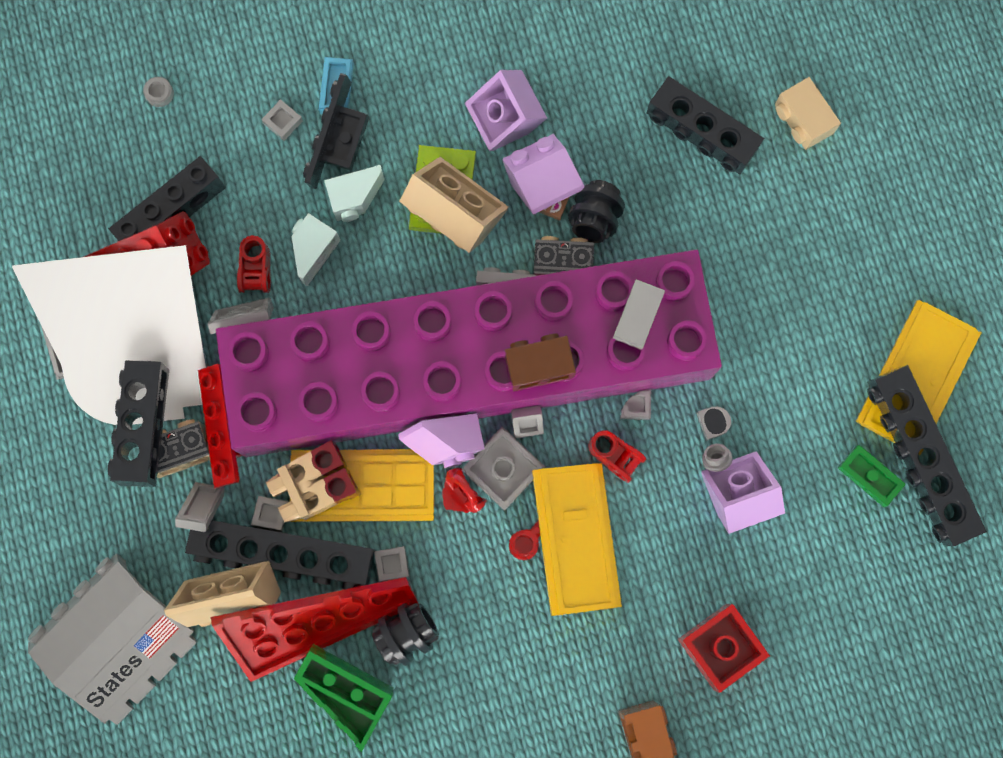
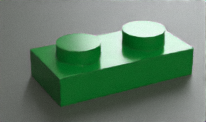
[838,445,906,507]

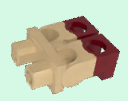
[266,440,361,522]

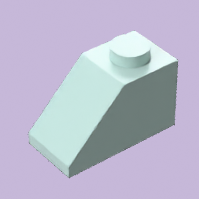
[324,165,384,222]
[291,213,340,286]

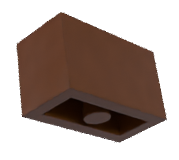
[505,333,576,392]

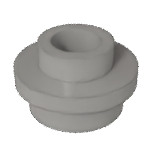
[702,444,733,472]

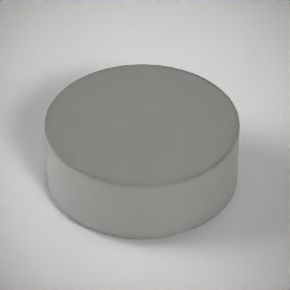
[143,77,174,107]

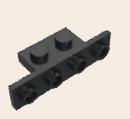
[303,73,369,189]

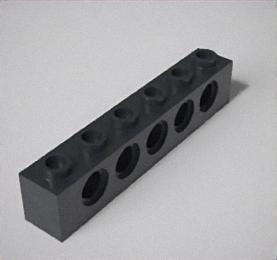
[867,365,987,547]
[185,520,375,589]

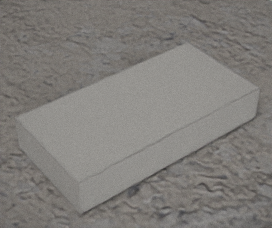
[613,279,665,349]
[175,482,224,532]

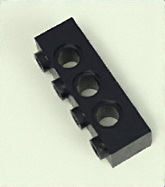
[646,76,765,175]
[108,156,226,241]
[108,360,169,487]

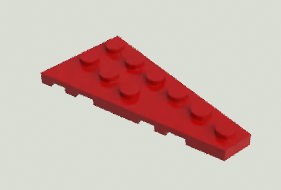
[210,577,419,682]

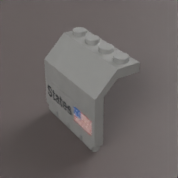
[28,553,197,725]

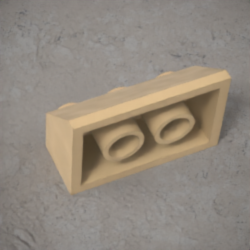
[399,157,509,253]
[164,561,281,627]

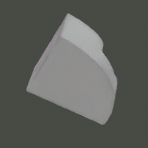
[620,389,651,420]

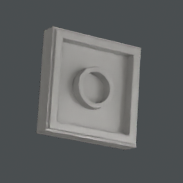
[207,297,274,334]
[462,427,545,511]

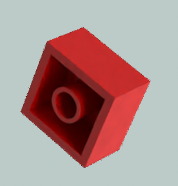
[678,604,770,693]

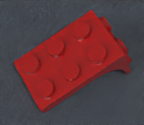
[84,211,210,276]

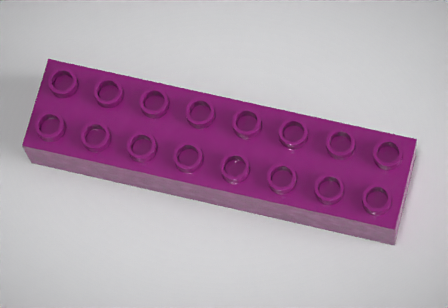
[216,249,722,458]

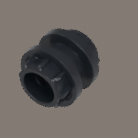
[568,180,625,243]
[372,602,439,666]

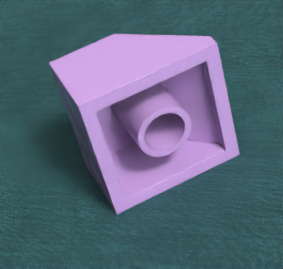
[465,70,547,151]
[502,134,584,215]
[398,413,485,468]
[701,452,785,534]

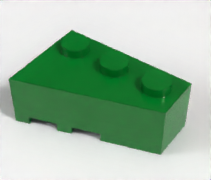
[294,644,394,752]

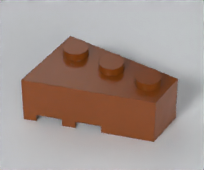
[618,700,677,758]

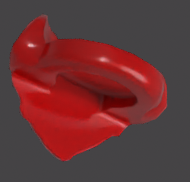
[442,468,486,513]

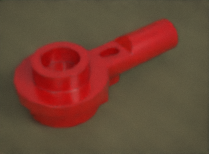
[509,520,541,561]

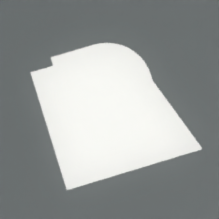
[12,245,206,425]

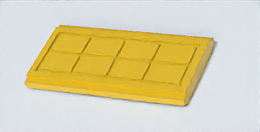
[855,300,982,455]
[290,449,434,522]
[532,463,622,616]

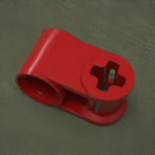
[237,235,271,293]
[588,430,647,483]

